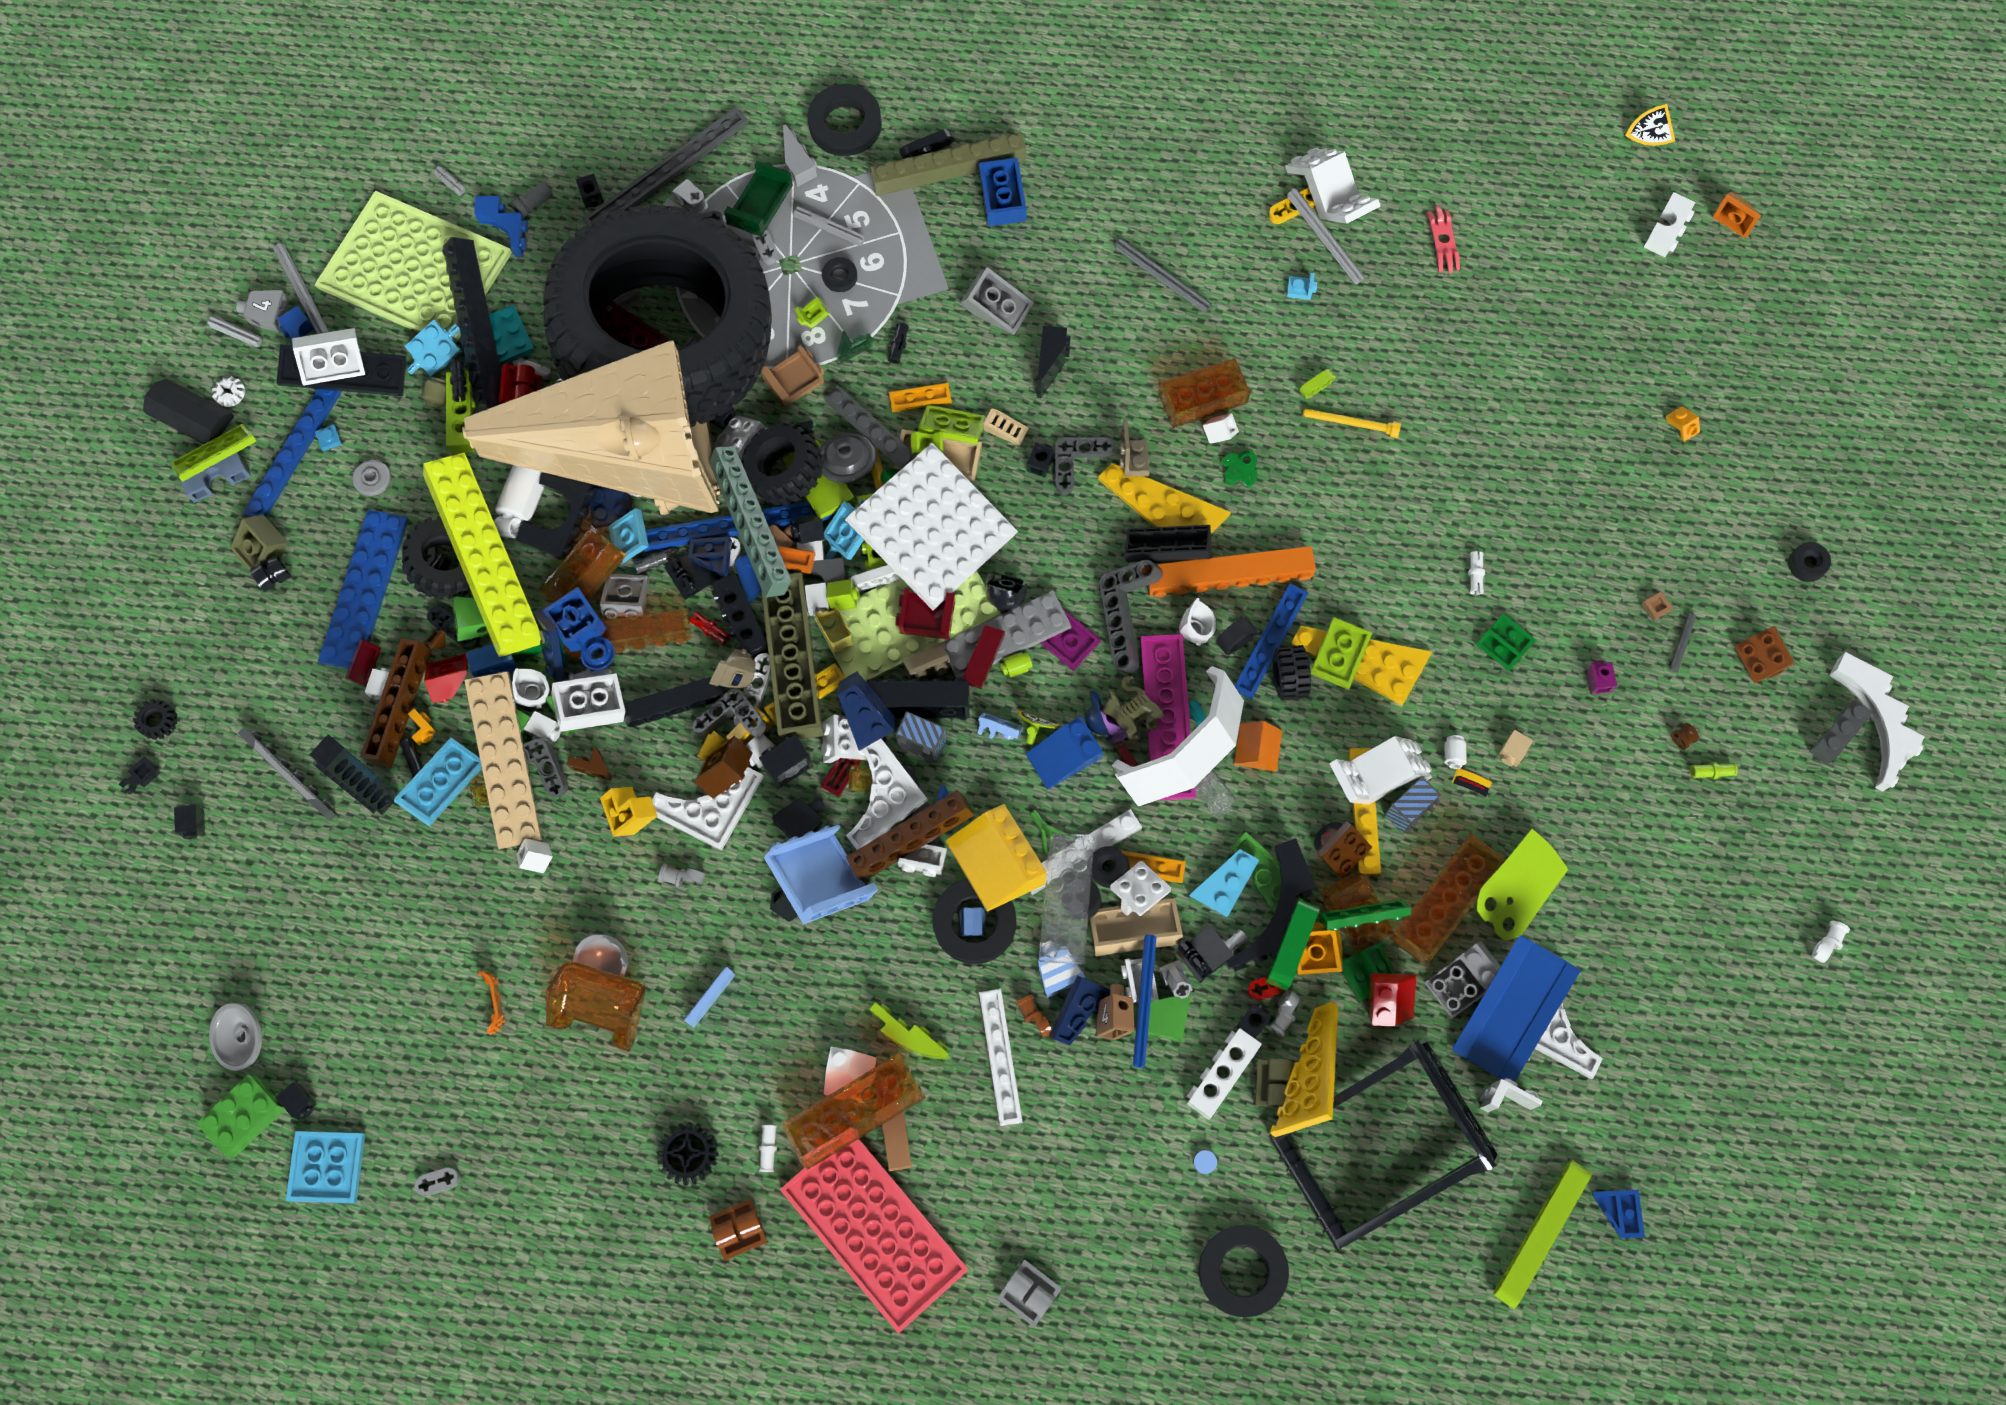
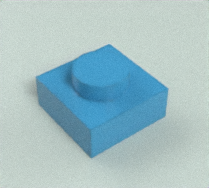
[315,424,342,451]

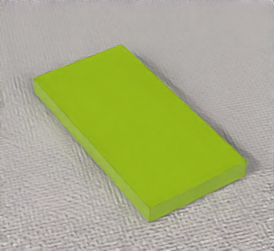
[170,424,257,482]
[782,440,856,519]

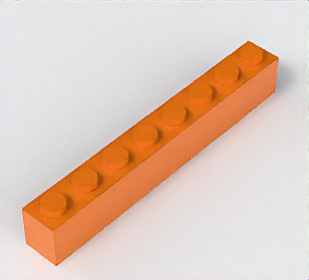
[1148,546,1316,598]

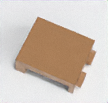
[761,345,825,408]

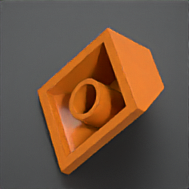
[1712,191,1761,239]

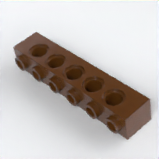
[360,638,432,768]
[846,790,974,882]

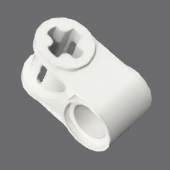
[672,179,708,214]

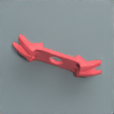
[1426,205,1460,273]

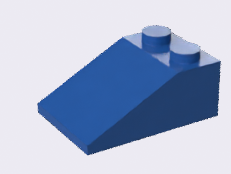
[1025,716,1103,790]

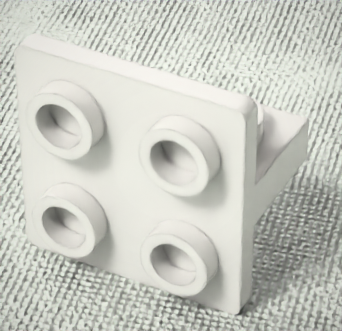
[1110,861,1171,916]

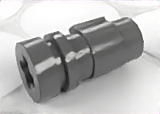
[511,182,553,218]

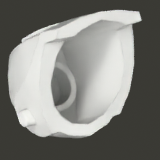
[1179,598,1216,646]
[512,668,550,709]

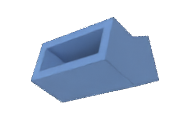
[959,908,985,938]

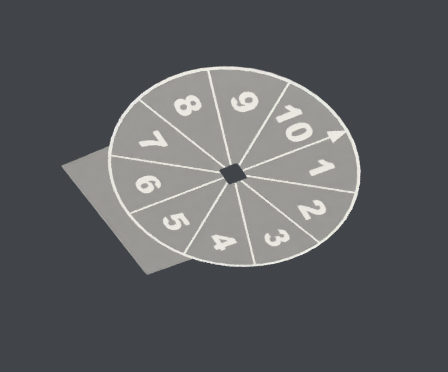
[675,164,949,369]

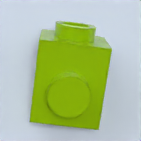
[794,297,830,328]
[911,432,944,455]

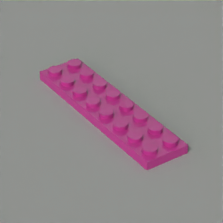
[1140,634,1196,801]

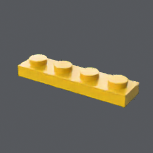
[764,663,846,727]

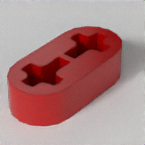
[1247,976,1286,1001]

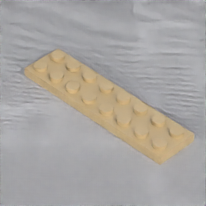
[464,672,542,849]

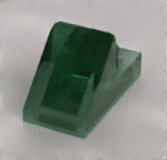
[837,330,873,365]

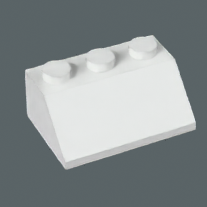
[292,328,365,385]

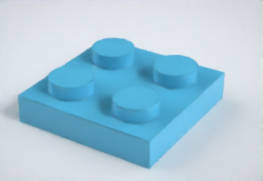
[608,508,649,564]

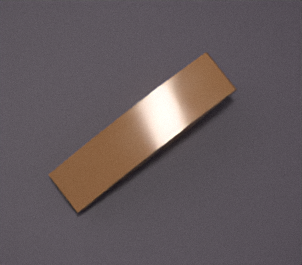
[876,1074,912,1172]

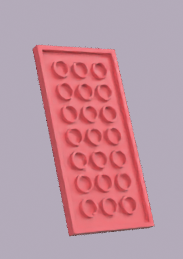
[780,1128,969,1334]

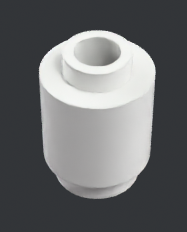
[1444,735,1467,769]

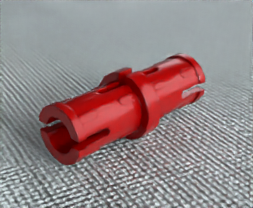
[690,612,731,646]

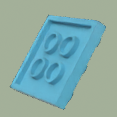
[286,1131,365,1204]

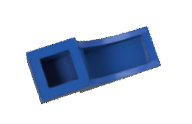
[474,196,528,257]

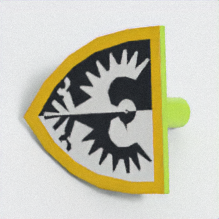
[1625,104,1675,146]
[1017,711,1059,744]

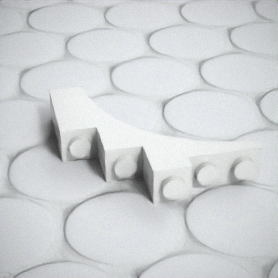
[1829,652,1925,791]

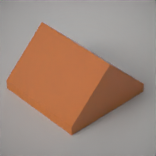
[1234,721,1282,772]

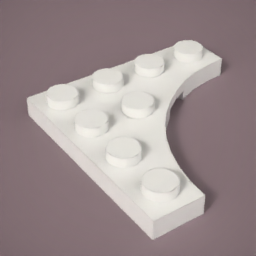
[846,738,928,850]
[652,767,764,851]
[1535,1003,1603,1079]

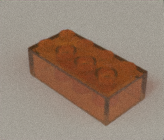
[1158,358,1250,428]

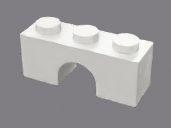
[1644,192,1695,257]

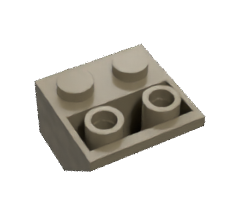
[902,643,951,681]

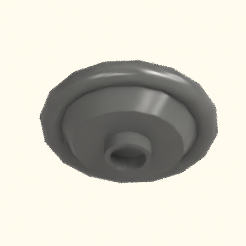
[820,433,877,484]

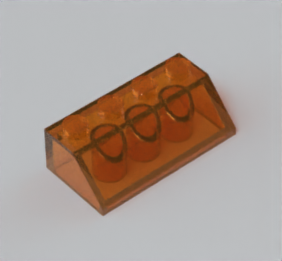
[539,526,627,603]

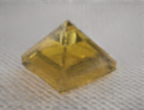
[469,785,490,807]

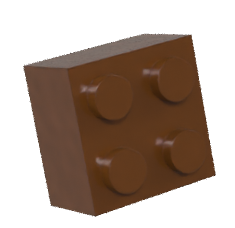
[694,736,753,798]

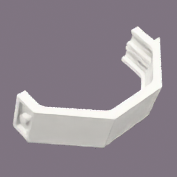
[1112,666,1244,806]

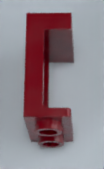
[896,588,956,640]

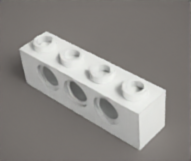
[1186,1028,1262,1120]

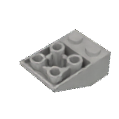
[1425,941,1501,1019]

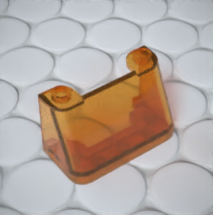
[546,961,646,1052]

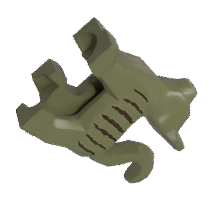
[1101,676,1164,744]

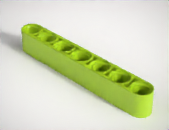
[1493,1159,1592,1309]

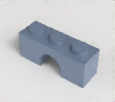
[179,452,251,503]

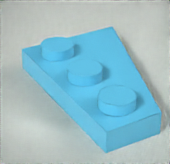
[1189,849,1259,917]

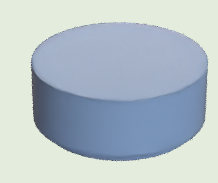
[1194,1150,1217,1174]

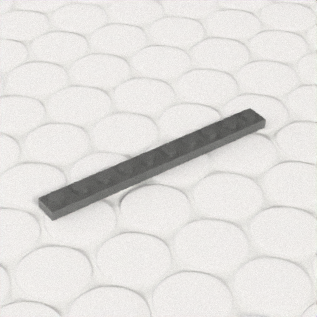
[583,107,748,226]

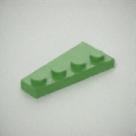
[1231,832,1305,914]

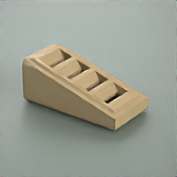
[983,408,1029,446]

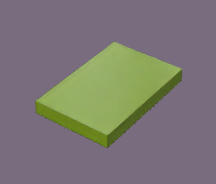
[918,405,986,445]
[1311,617,1373,690]

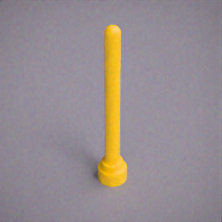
[1303,409,1401,438]

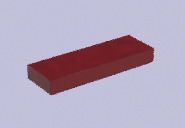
[962,625,1005,689]

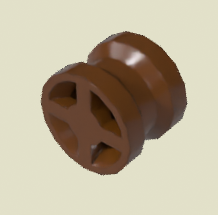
[1671,723,1699,750]

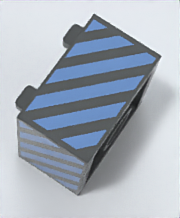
[896,711,947,763]
[1385,776,1441,834]

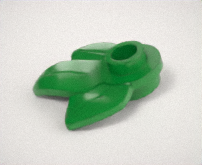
[1221,450,1258,489]

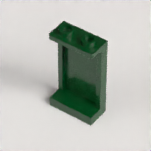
[724,161,793,237]

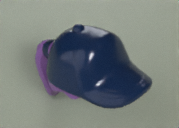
[1084,691,1127,744]

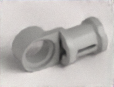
[658,864,705,888]
[1267,990,1300,1038]

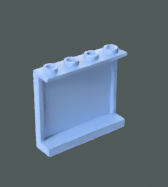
[764,825,878,925]

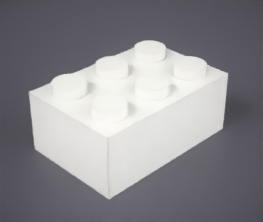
[551,673,625,732]

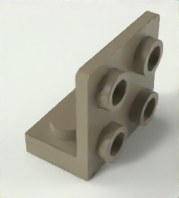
[1118,419,1149,477]

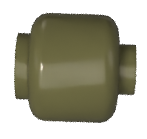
[421,377,446,409]

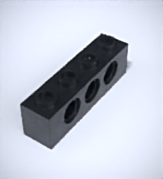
[711,573,768,658]

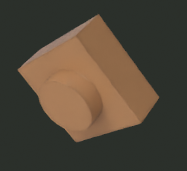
[1642,592,1673,621]

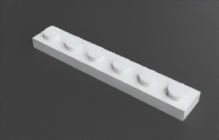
[1030,809,1142,895]

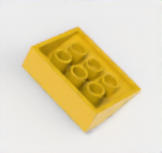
[946,804,1047,912]

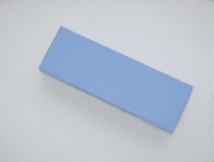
[684,967,735,1028]

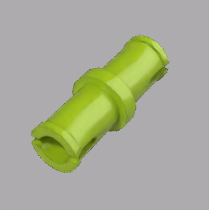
[1690,762,1738,779]

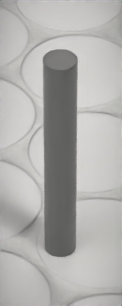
[1670,613,1696,672]

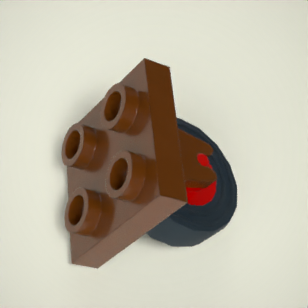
[1314,821,1372,879]

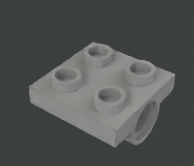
[997,1260,1062,1328]

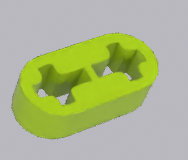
[1299,369,1336,399]

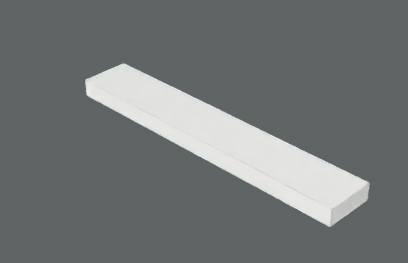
[979,989,1022,1126]

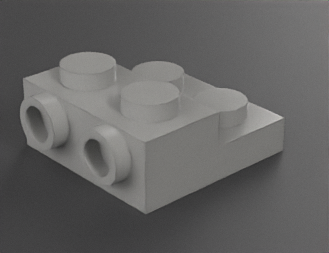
[600,574,650,620]

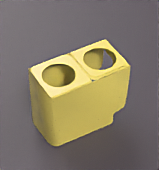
[815,605,854,654]

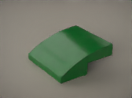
[1476,614,1536,671]
[1342,943,1397,1003]

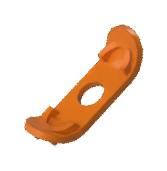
[476,971,505,1035]

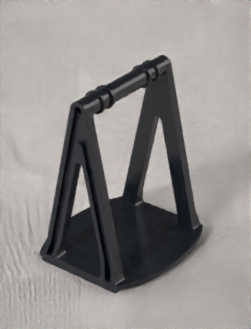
[1268,1038,1500,1251]

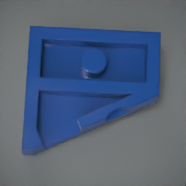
[734,551,762,604]
[1592,1190,1645,1239]

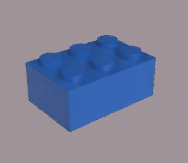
[979,158,1026,226]

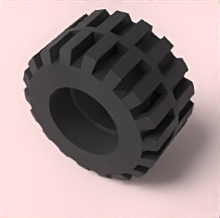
[1273,645,1311,700]

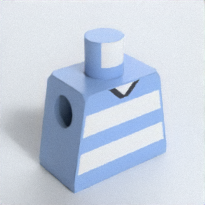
[1038,941,1086,998]

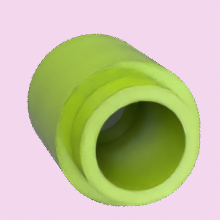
[1000,652,1033,678]

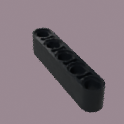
[624,676,726,727]

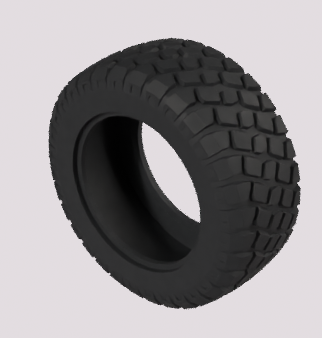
[543,205,772,427]

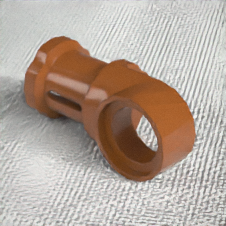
[1015,994,1052,1038]

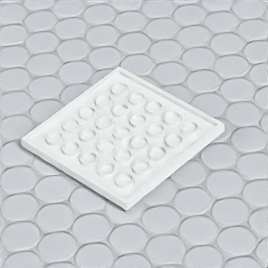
[845,443,1018,610]

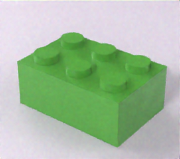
[196,1074,285,1158]

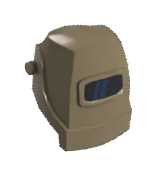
[709,649,756,688]

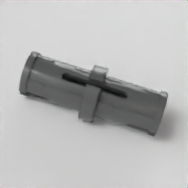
[633,547,676,574]

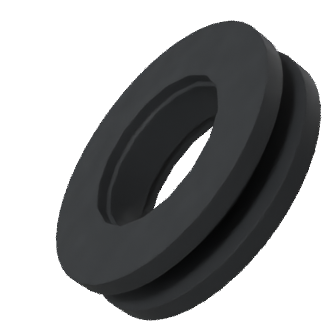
[807,84,882,156]
[933,879,1016,964]
[1199,1225,1289,1317]

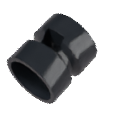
[250,555,291,593]

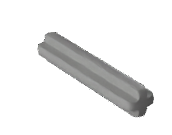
[207,316,263,347]

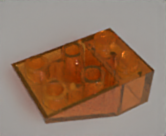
[1320,871,1394,954]

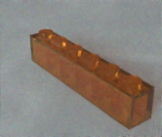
[562,609,692,659]

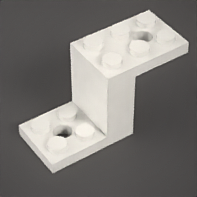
[1285,148,1380,224]
[1329,736,1432,805]

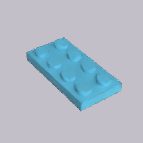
[394,738,482,827]

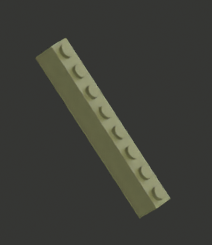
[870,132,1026,196]

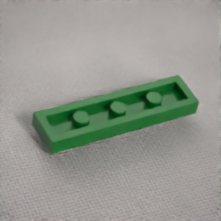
[1319,899,1411,931]

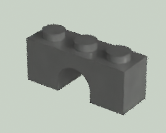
[1809,699,1873,765]

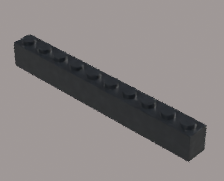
[442,237,501,413]

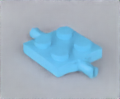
[405,320,462,377]
[824,499,866,560]

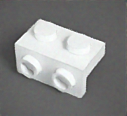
[898,844,947,877]
[1121,958,1159,1006]

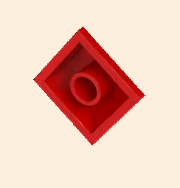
[424,653,469,703]

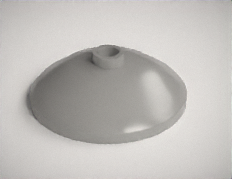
[209,1003,262,1071]

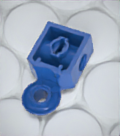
[542,587,615,670]

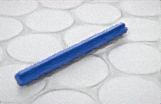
[1133,934,1157,1068]

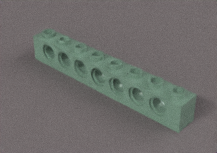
[709,446,792,598]

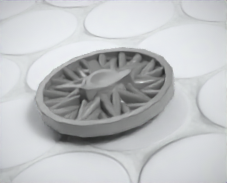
[352,460,391,496]

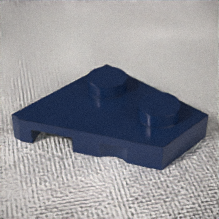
[688,537,732,576]

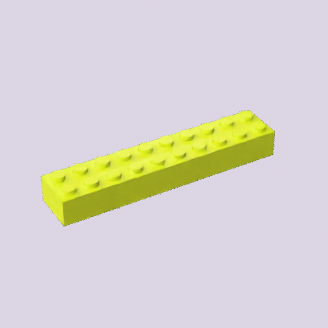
[423,452,541,657]

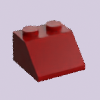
[1368,973,1417,1026]

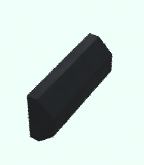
[143,379,234,444]
[1124,525,1212,563]

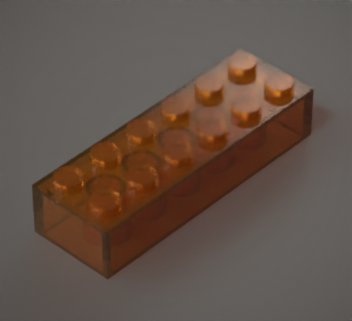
[1389,833,1506,966]
[781,1053,926,1170]

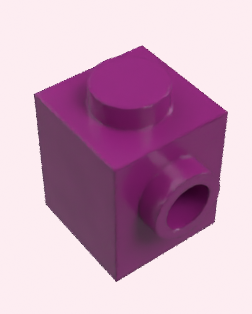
[1586,660,1617,694]

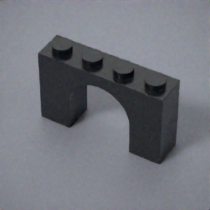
[515,472,597,560]

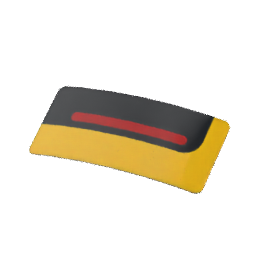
[1452,768,1492,797]

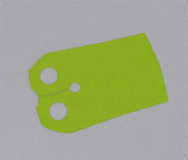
[1477,829,1568,941]

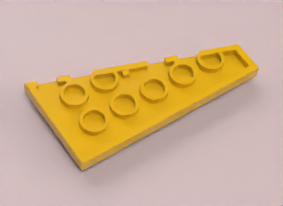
[1098,463,1231,534]
[1290,626,1432,706]
[1270,1001,1338,1137]

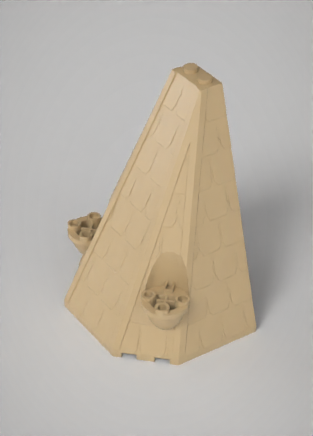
[462,341,721,515]

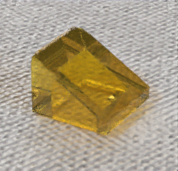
[849,765,873,793]

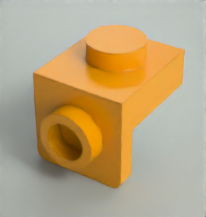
[1666,406,1700,441]
[408,708,436,746]

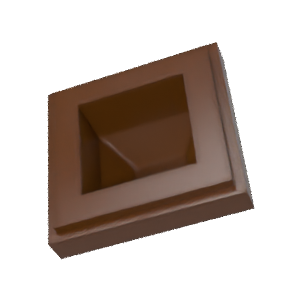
[424,629,445,649]

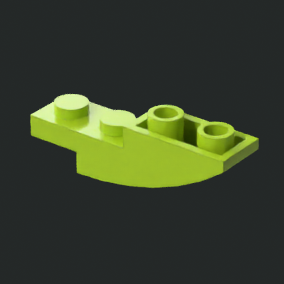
[870,1002,949,1060]

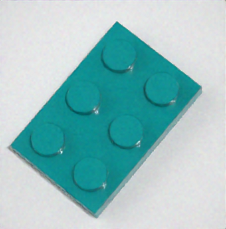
[489,304,535,367]

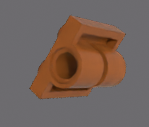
[1735,626,1796,683]
[708,1199,768,1261]

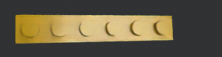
[1349,748,1381,876]

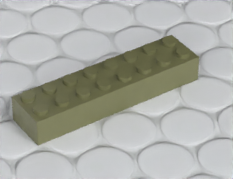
[761,572,824,740]

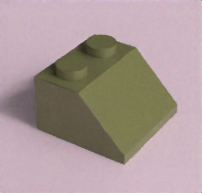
[230,515,288,571]

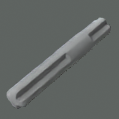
[793,206,865,246]

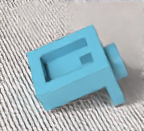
[1287,273,1317,300]

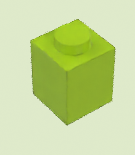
[826,579,860,612]

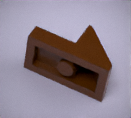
[566,747,612,781]

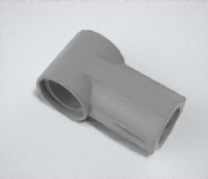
[1158,960,1192,999]

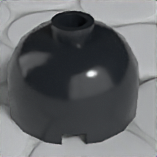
[985,575,1028,612]

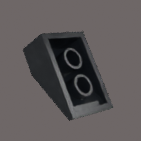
[1037,326,1071,399]

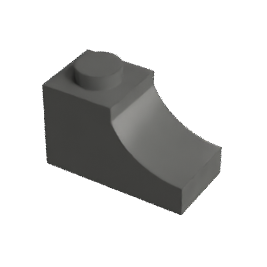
[803,558,846,587]

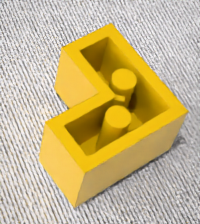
[600,787,657,837]

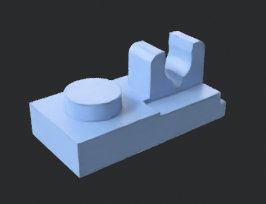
[978,712,1023,739]

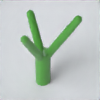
[1030,810,1075,856]

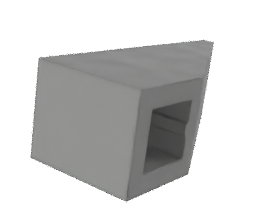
[783,124,818,187]

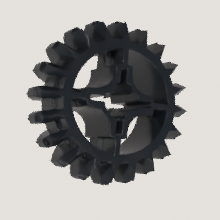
[657,1122,719,1186]

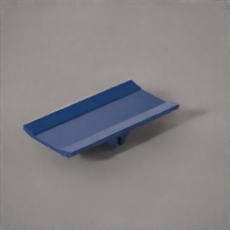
[1452,935,1581,1082]

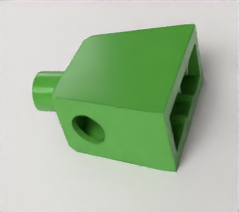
[453,597,489,641]

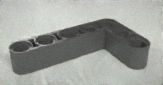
[1100,560,1163,674]

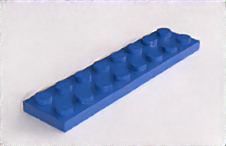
[318,509,409,669]

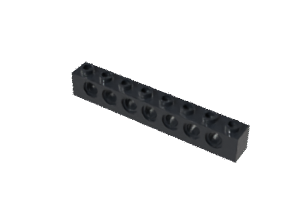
[309,734,398,815]

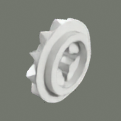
[212,376,245,407]

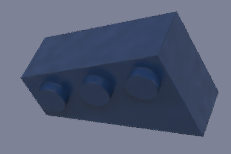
[838,671,895,751]

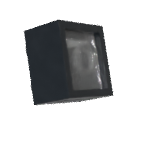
[759,735,813,790]

